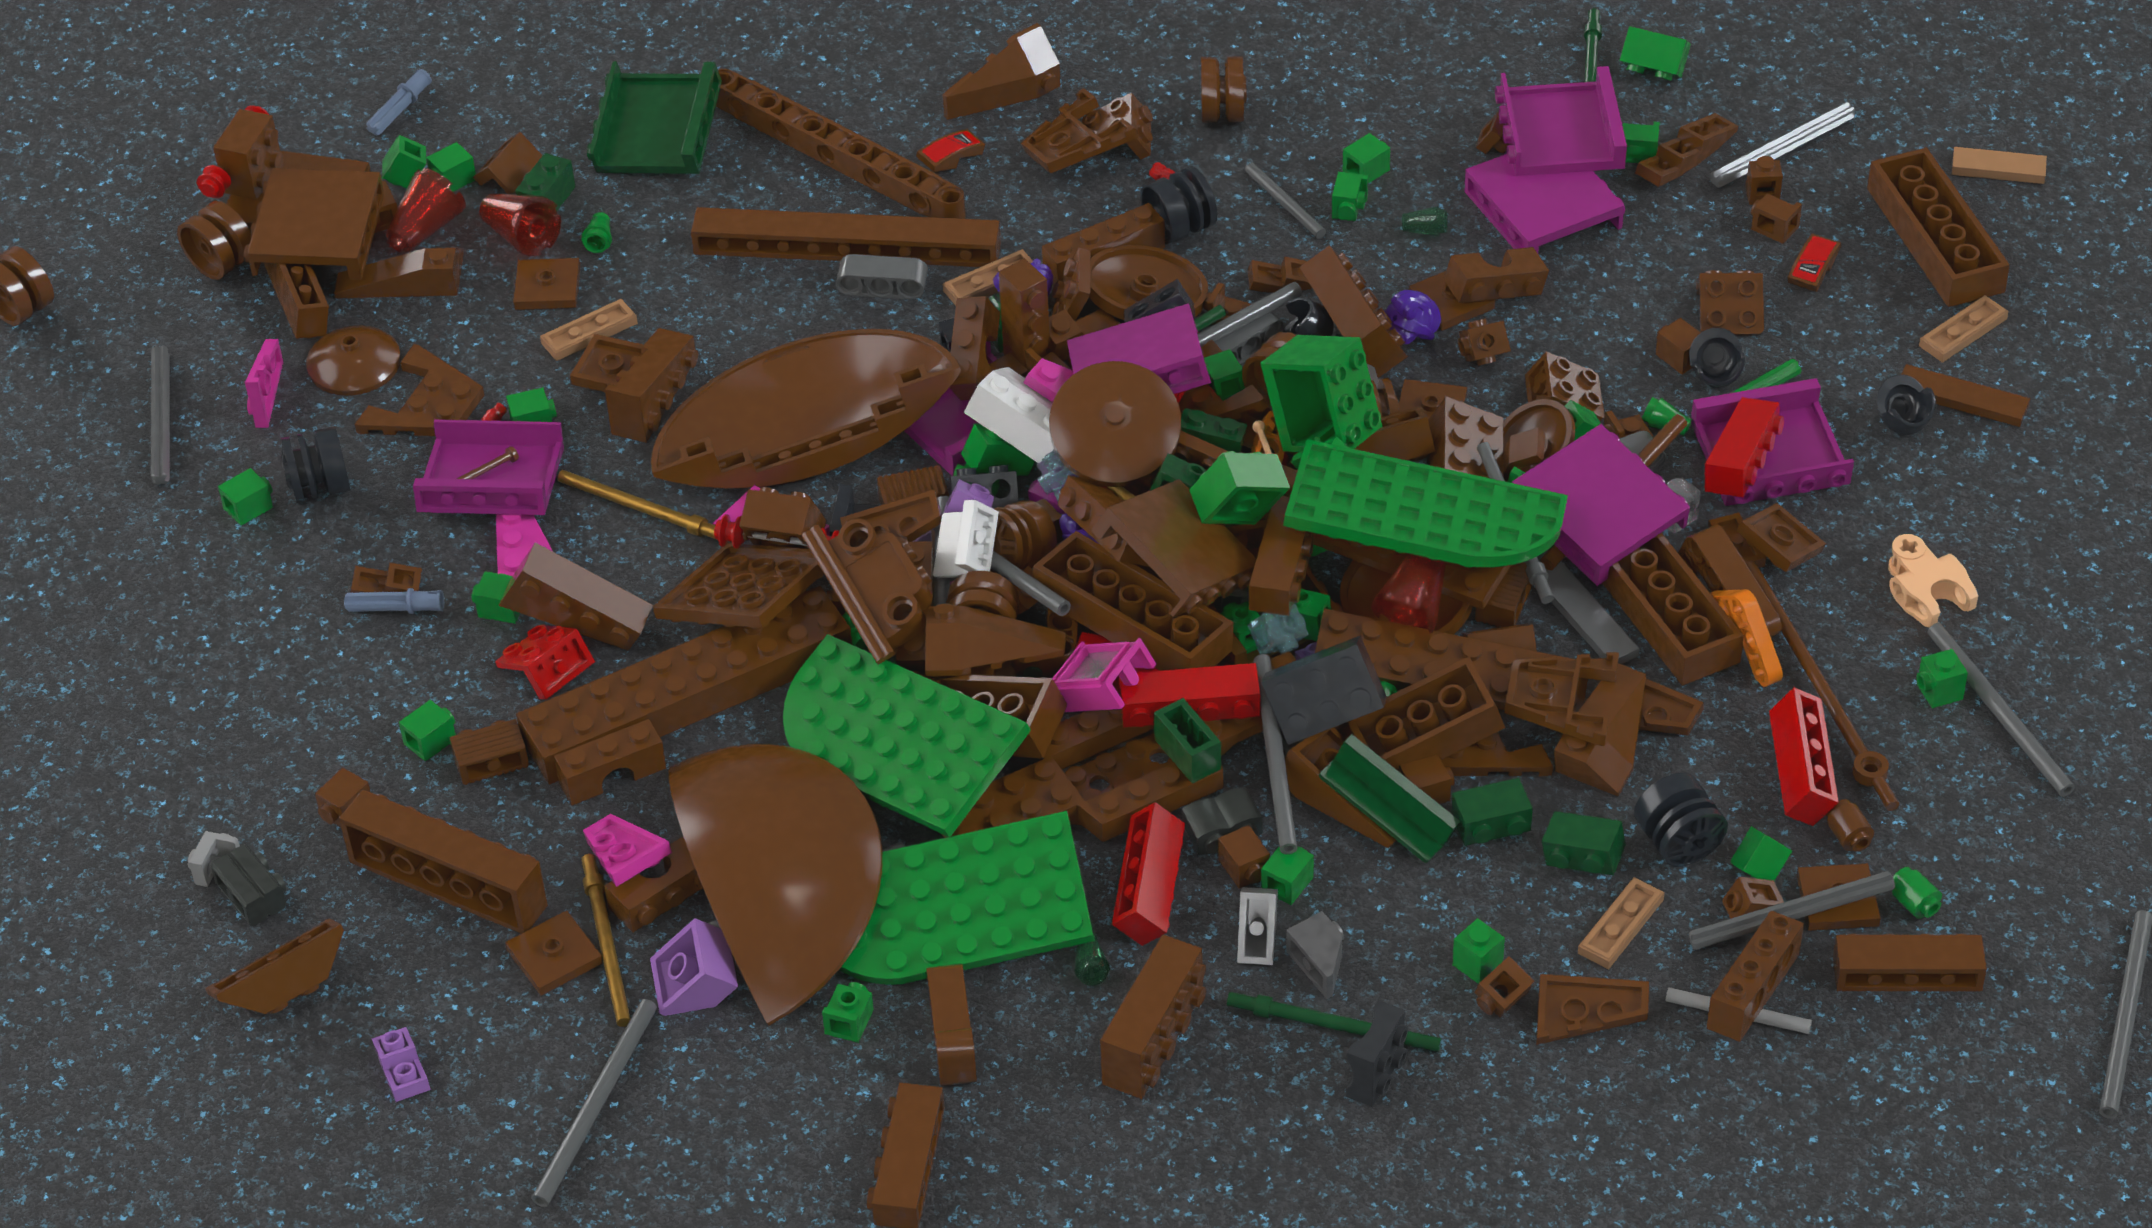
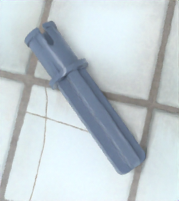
[366,69,432,136]
[344,588,444,614]

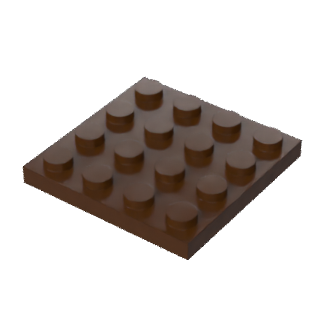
[652,543,824,629]

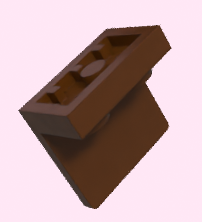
[1525,351,1605,421]

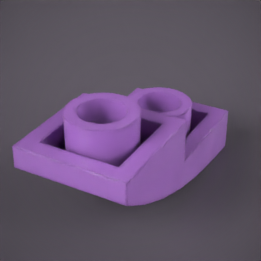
[372,1027,431,1102]

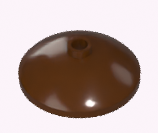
[306,325,401,396]
[1503,399,1575,469]

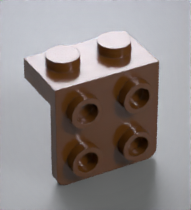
[1082,92,1153,160]
[1696,270,1764,336]

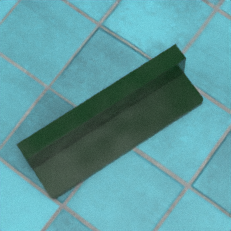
[1319,734,1461,863]

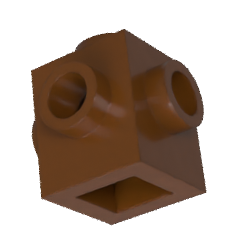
[1458,318,1511,366]

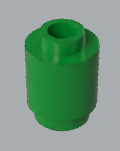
[1892,867,1942,919]

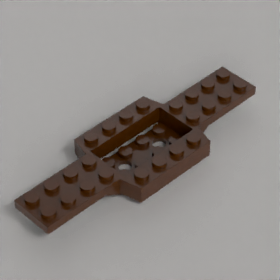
[941,651,1296,842]

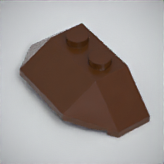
[205,918,344,1014]

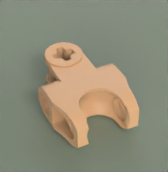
[1888,534,1978,628]

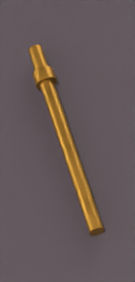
[558,470,717,540]
[582,854,631,1027]

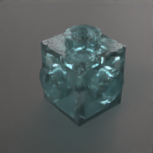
[1037,451,1078,501]
[1248,604,1309,655]

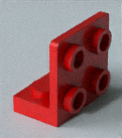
[495,624,595,700]

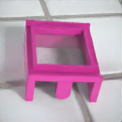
[1052,638,1156,712]

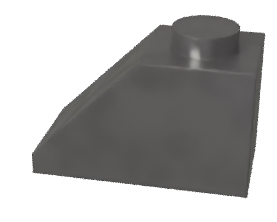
[1237,887,1278,965]
[1286,911,1344,999]

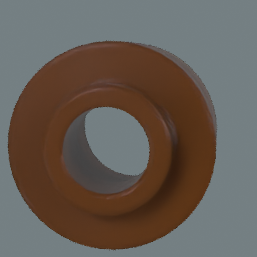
[1826,799,1874,851]

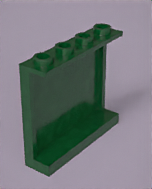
[587,61,722,174]

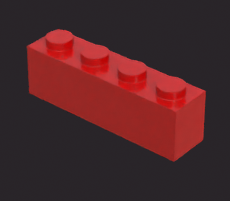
[1705,397,1784,497]
[1119,663,1260,728]
[1769,687,1839,826]
[1112,802,1185,946]

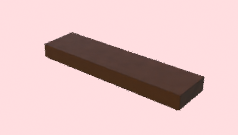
[1901,364,2030,427]

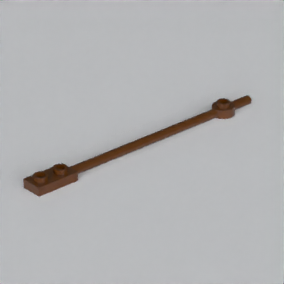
[1708,512,1899,811]

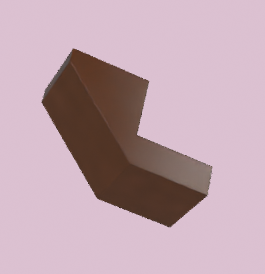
[1503,427,1545,482]

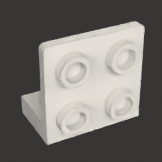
[933,500,999,578]

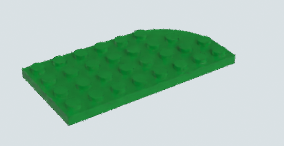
[1283,439,1568,568]
[783,634,1031,837]
[839,811,1095,985]

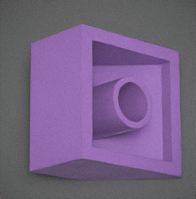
[650,918,738,1016]

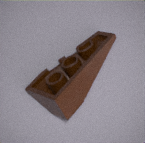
[943,23,1061,120]
[334,248,464,298]
[925,603,1066,676]
[1554,663,1646,796]
[1285,727,1397,848]

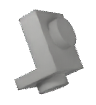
[188,831,240,887]

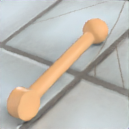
[1252,420,1272,454]

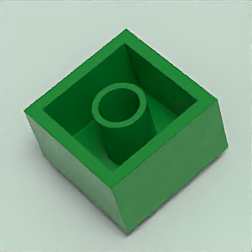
[1189,451,1290,525]

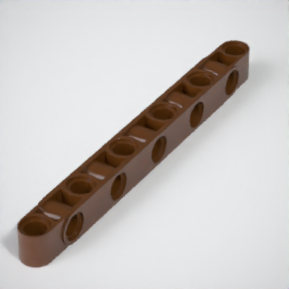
[716,69,966,219]

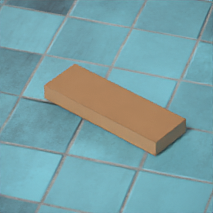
[1951,147,2047,184]
[943,249,1033,306]
[1919,295,2008,363]
[540,299,638,361]
[1578,877,1665,970]

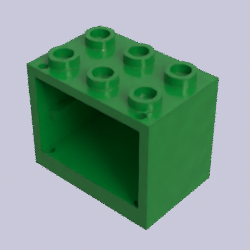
[1260,335,1382,452]

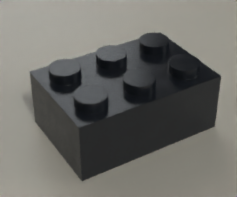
[1261,635,1387,745]

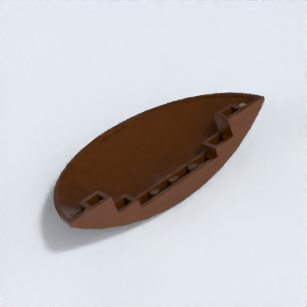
[651,329,961,488]
[669,744,882,1026]

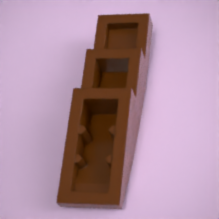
[1635,113,1739,187]

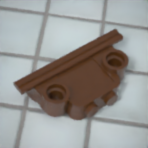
[801,519,933,665]

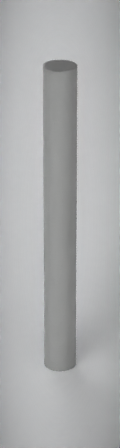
[1666,987,1812,1034]

